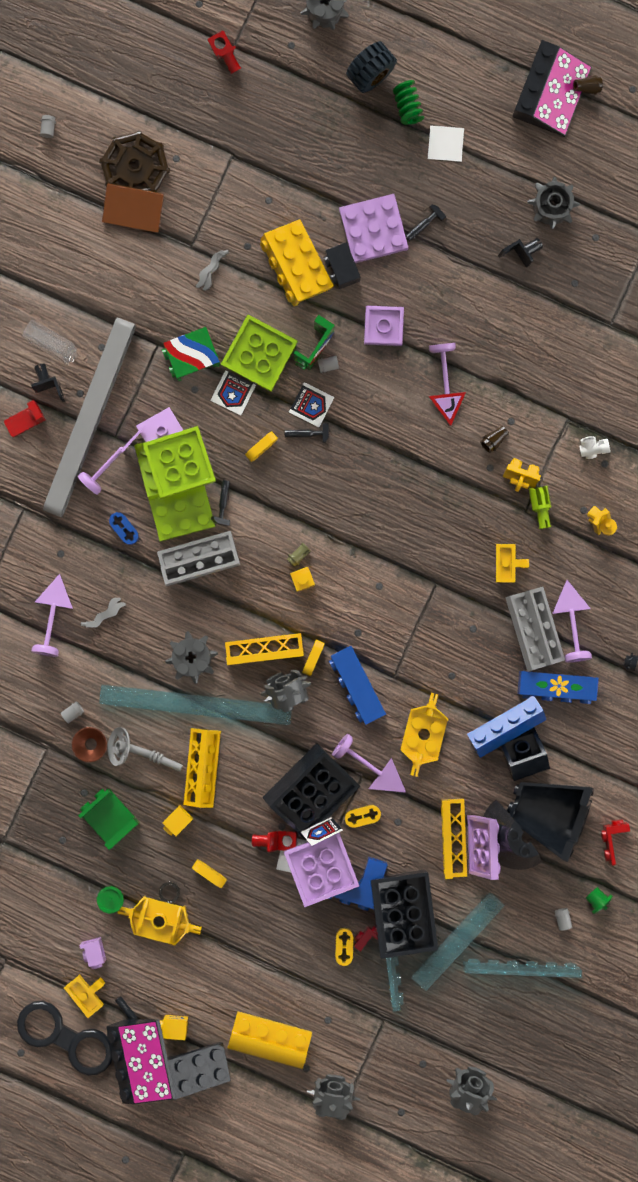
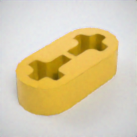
[245,431,278,462]
[302,639,325,677]
[345,805,381,828]
[192,859,227,888]
[335,927,353,966]

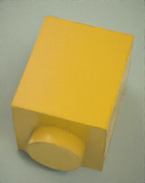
[290,567,315,592]
[163,805,193,836]
[160,1015,188,1040]

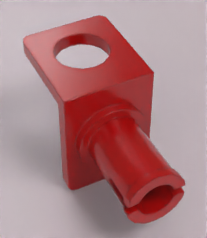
[208,31,241,74]
[252,831,297,852]

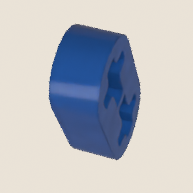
[109,512,139,545]

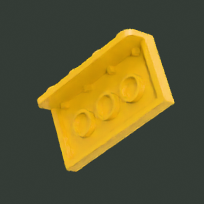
[260,219,334,306]

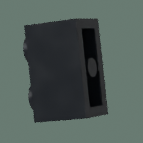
[323,242,361,289]

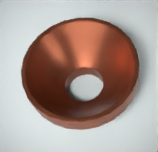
[72,727,107,762]

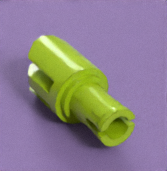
[529,486,551,529]

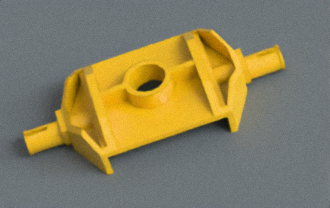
[400,693,449,777]
[118,896,202,945]

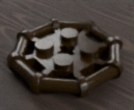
[99,131,170,192]

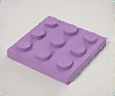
[339,194,408,263]
[467,815,500,880]
[284,833,359,907]

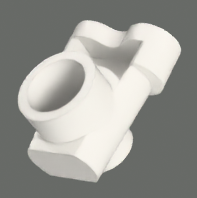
[580,436,610,459]

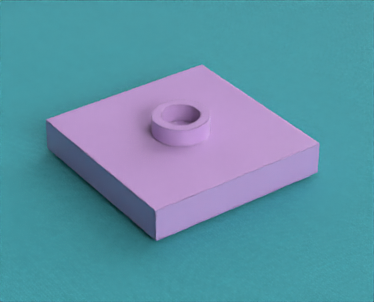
[364,306,404,346]
[136,407,183,442]

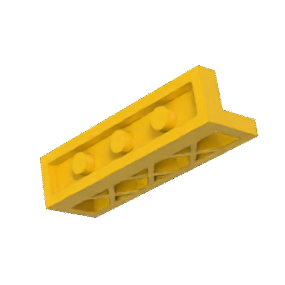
[225,633,304,665]
[184,728,221,808]
[441,799,467,879]

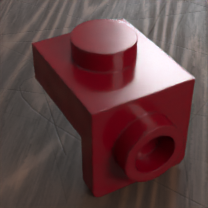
[353,926,378,952]

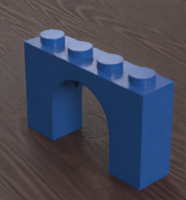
[328,857,388,911]

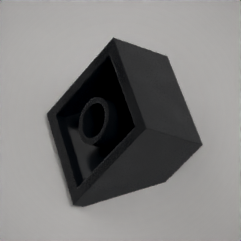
[500,727,550,781]

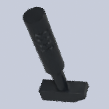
[405,204,446,242]
[285,423,329,443]
[211,480,230,526]
[115,996,138,1019]

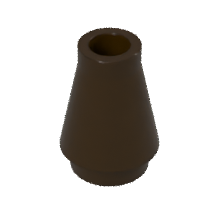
[573,75,603,95]
[480,426,509,453]

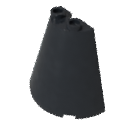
[507,782,594,862]
[483,800,542,870]

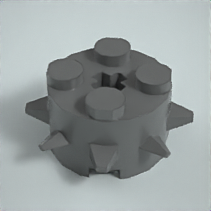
[300,0,349,30]
[527,177,580,229]
[165,631,218,684]
[261,670,311,712]
[446,1066,497,1115]
[307,1074,360,1120]

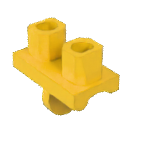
[503,458,541,492]
[587,506,617,536]

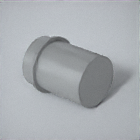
[40,115,56,138]
[318,356,339,373]
[61,701,84,724]
[555,908,572,931]

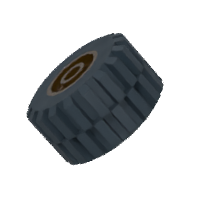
[346,41,397,93]

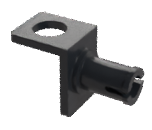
[498,238,543,267]
[31,363,65,402]

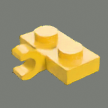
[496,544,529,583]
[64,974,105,1018]

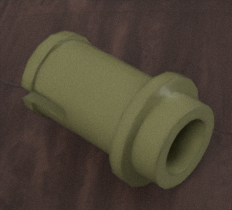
[287,543,311,567]

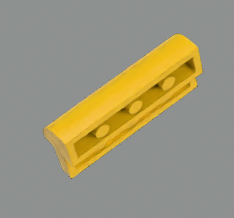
[227,1011,312,1069]

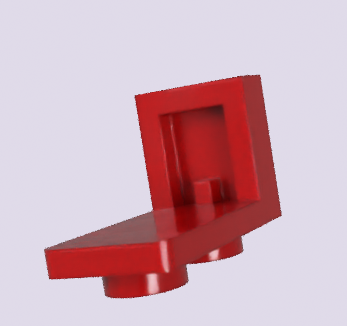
[601,819,630,866]

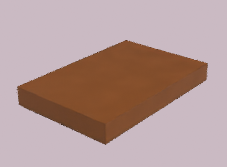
[102,183,164,233]

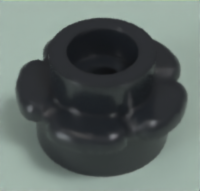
[624,653,638,671]

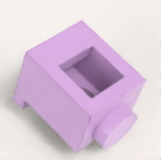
[80,937,106,969]

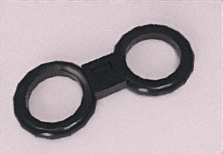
[17,1001,113,1076]

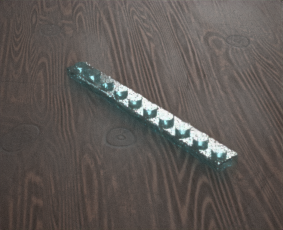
[99,685,292,725]

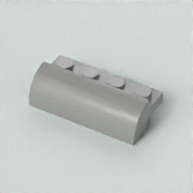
[157,531,240,587]
[505,587,565,672]

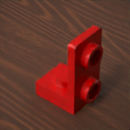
[4,400,46,437]

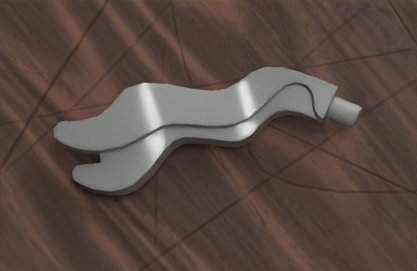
[196,250,229,291]
[81,598,126,628]

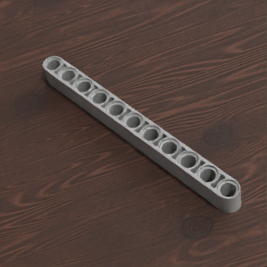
[43,317,136,517]

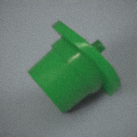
[97,886,124,914]
[586,887,613,914]

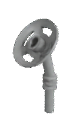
[108,727,183,772]

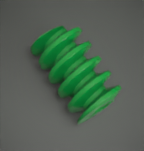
[393,80,425,125]

